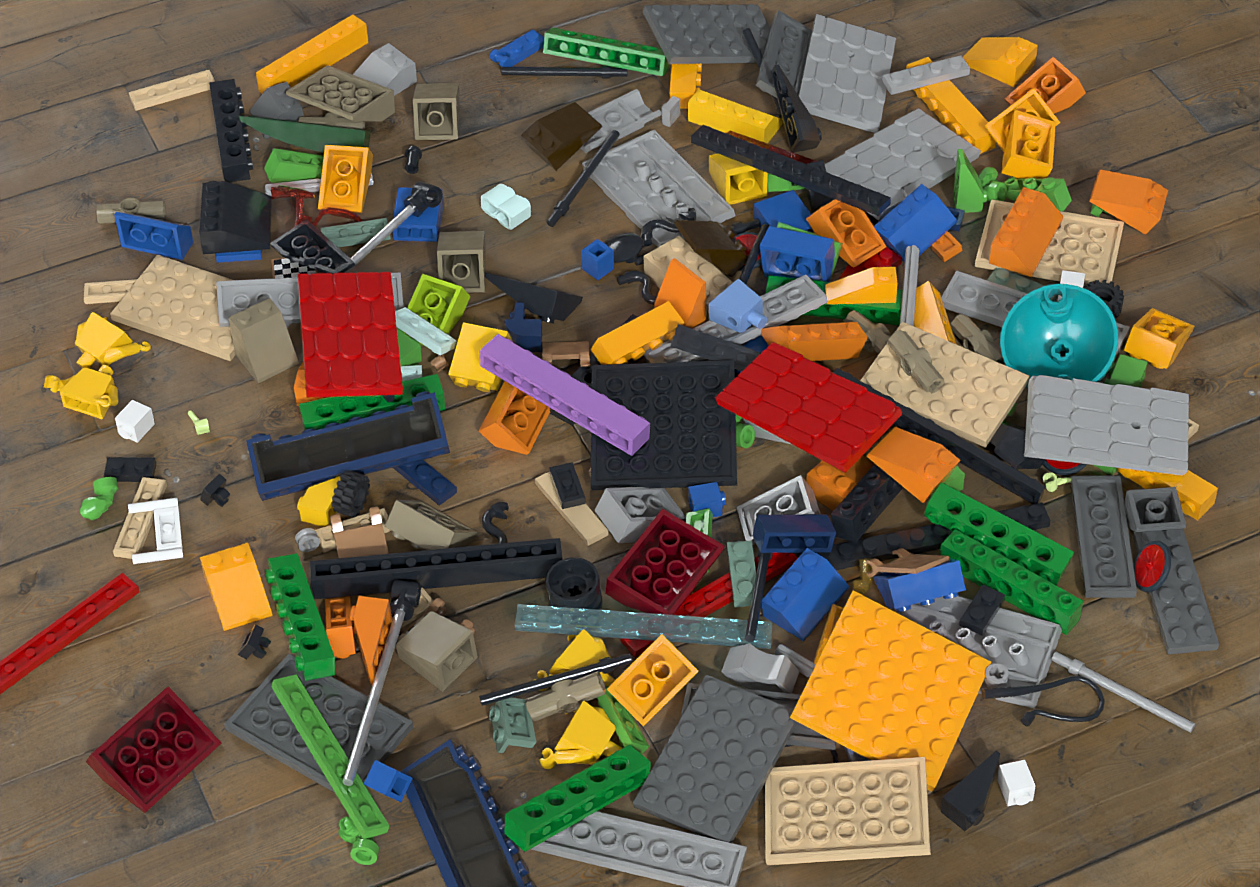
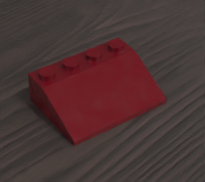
[605,509,725,620]
[86,686,222,813]

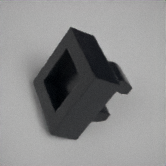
[200,474,230,507]
[238,624,271,660]

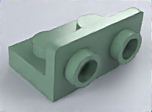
[489,698,536,753]

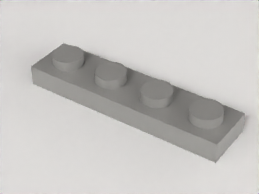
[882,55,970,95]

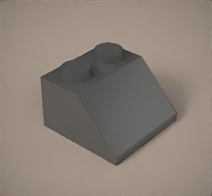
[250,82,303,139]
[1124,487,1186,532]

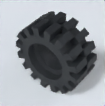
[1084,280,1124,318]
[332,470,370,518]

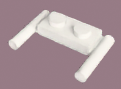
[128,498,183,564]

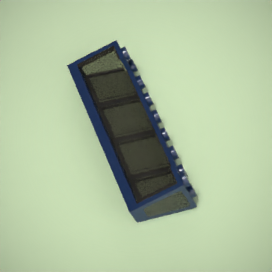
[246,392,450,501]
[400,739,537,887]

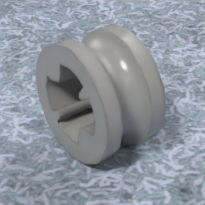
[295,528,320,552]
[984,663,1009,689]

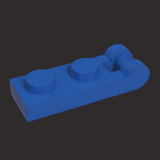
[490,29,544,67]

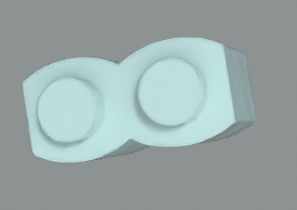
[481,184,531,230]

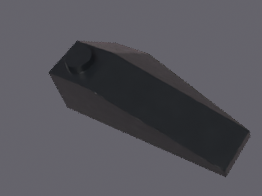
[771,64,822,153]
[270,219,355,274]
[484,273,583,324]
[988,420,1046,469]

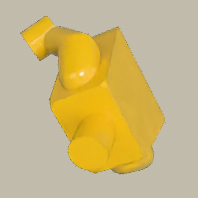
[75,312,151,368]
[44,365,118,419]
[534,629,615,691]
[539,701,622,769]

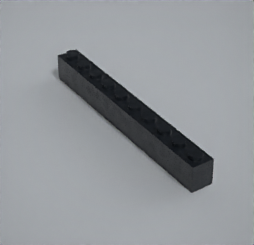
[310,538,563,599]

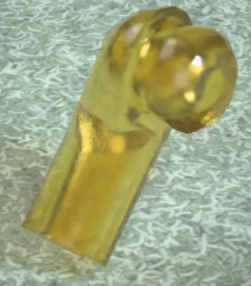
[853,558,873,594]

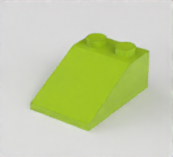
[404,274,471,347]

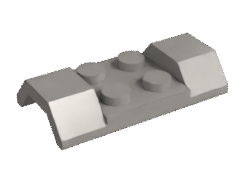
[580,89,661,153]

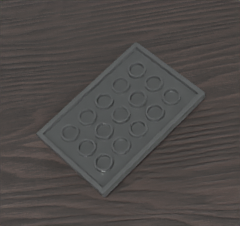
[643,4,771,64]
[224,653,413,793]
[633,675,798,843]

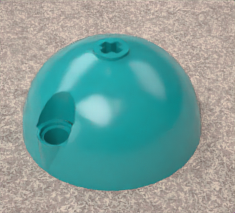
[1000,284,1118,389]

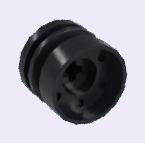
[546,557,603,625]

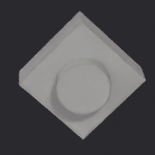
[661,96,680,127]

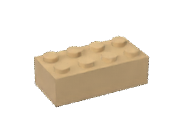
[644,236,733,322]

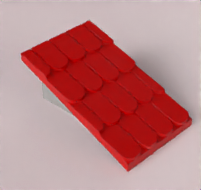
[298,272,403,398]
[715,342,902,473]

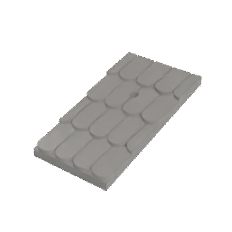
[798,14,896,133]
[825,108,981,221]
[582,130,735,247]
[1024,375,1189,475]
[890,596,1062,709]

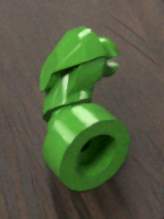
[979,167,1007,202]
[736,415,755,448]
[80,477,119,520]
[338,816,379,865]

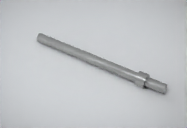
[1051,652,1195,733]

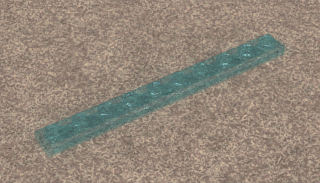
[515,604,772,649]

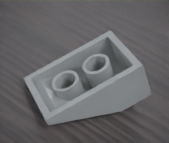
[353,43,417,96]
[737,475,821,545]
[594,487,686,543]

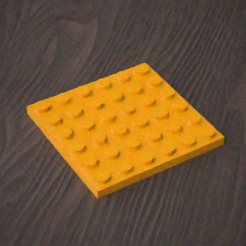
[790,591,992,792]

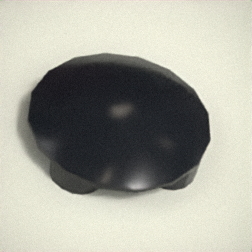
[603,232,643,263]

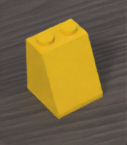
[709,154,768,205]
[448,323,513,392]

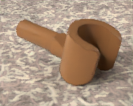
[430,354,449,373]

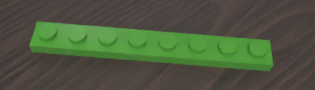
[271,674,389,839]

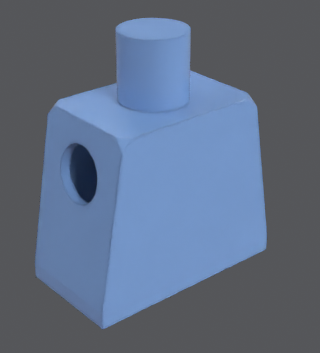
[709,279,767,333]

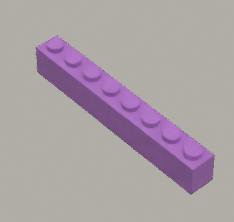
[480,334,650,456]

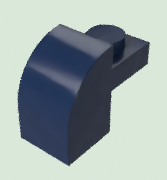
[505,303,543,352]

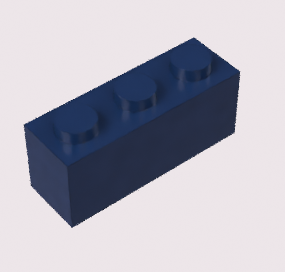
[752,515,836,553]

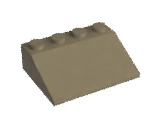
[286,65,395,122]

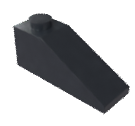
[941,750,1000,831]

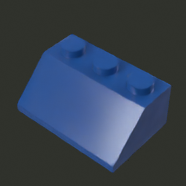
[874,184,957,263]
[114,212,193,260]
[760,226,835,282]
[762,548,849,642]
[873,558,966,612]

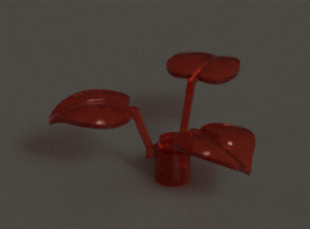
[270,185,363,227]

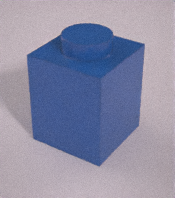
[581,239,614,280]
[688,482,726,517]
[364,760,413,802]

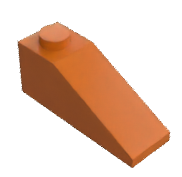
[325,596,356,658]

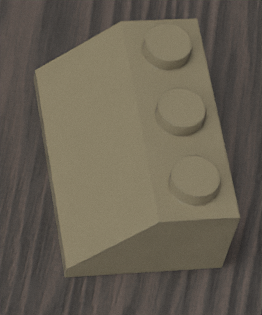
[385,500,478,551]

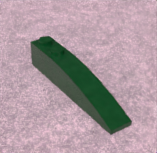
[239,115,371,152]

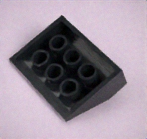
[199,181,272,254]

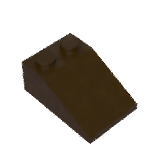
[521,102,603,171]
[674,220,749,277]

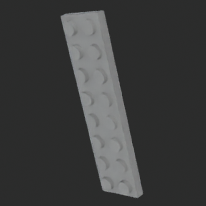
[941,271,1130,361]
[216,273,404,327]
[643,275,828,363]
[531,811,747,887]

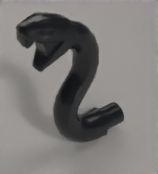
[641,208,696,246]
[617,271,657,305]
[482,502,509,544]

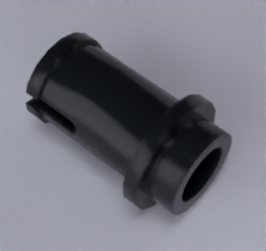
[405,146,422,174]

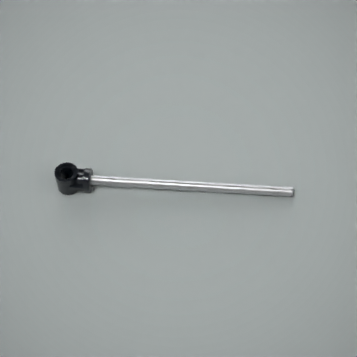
[286,181,442,327]
[343,580,421,786]

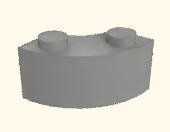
[721,643,799,694]

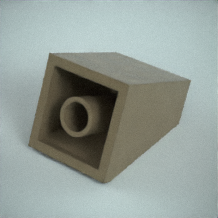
[413,83,460,140]
[437,231,486,293]
[229,298,299,383]
[396,611,478,692]

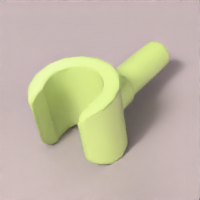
[188,410,210,435]
[1043,473,1071,492]

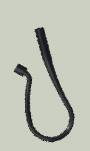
[982,676,1105,726]

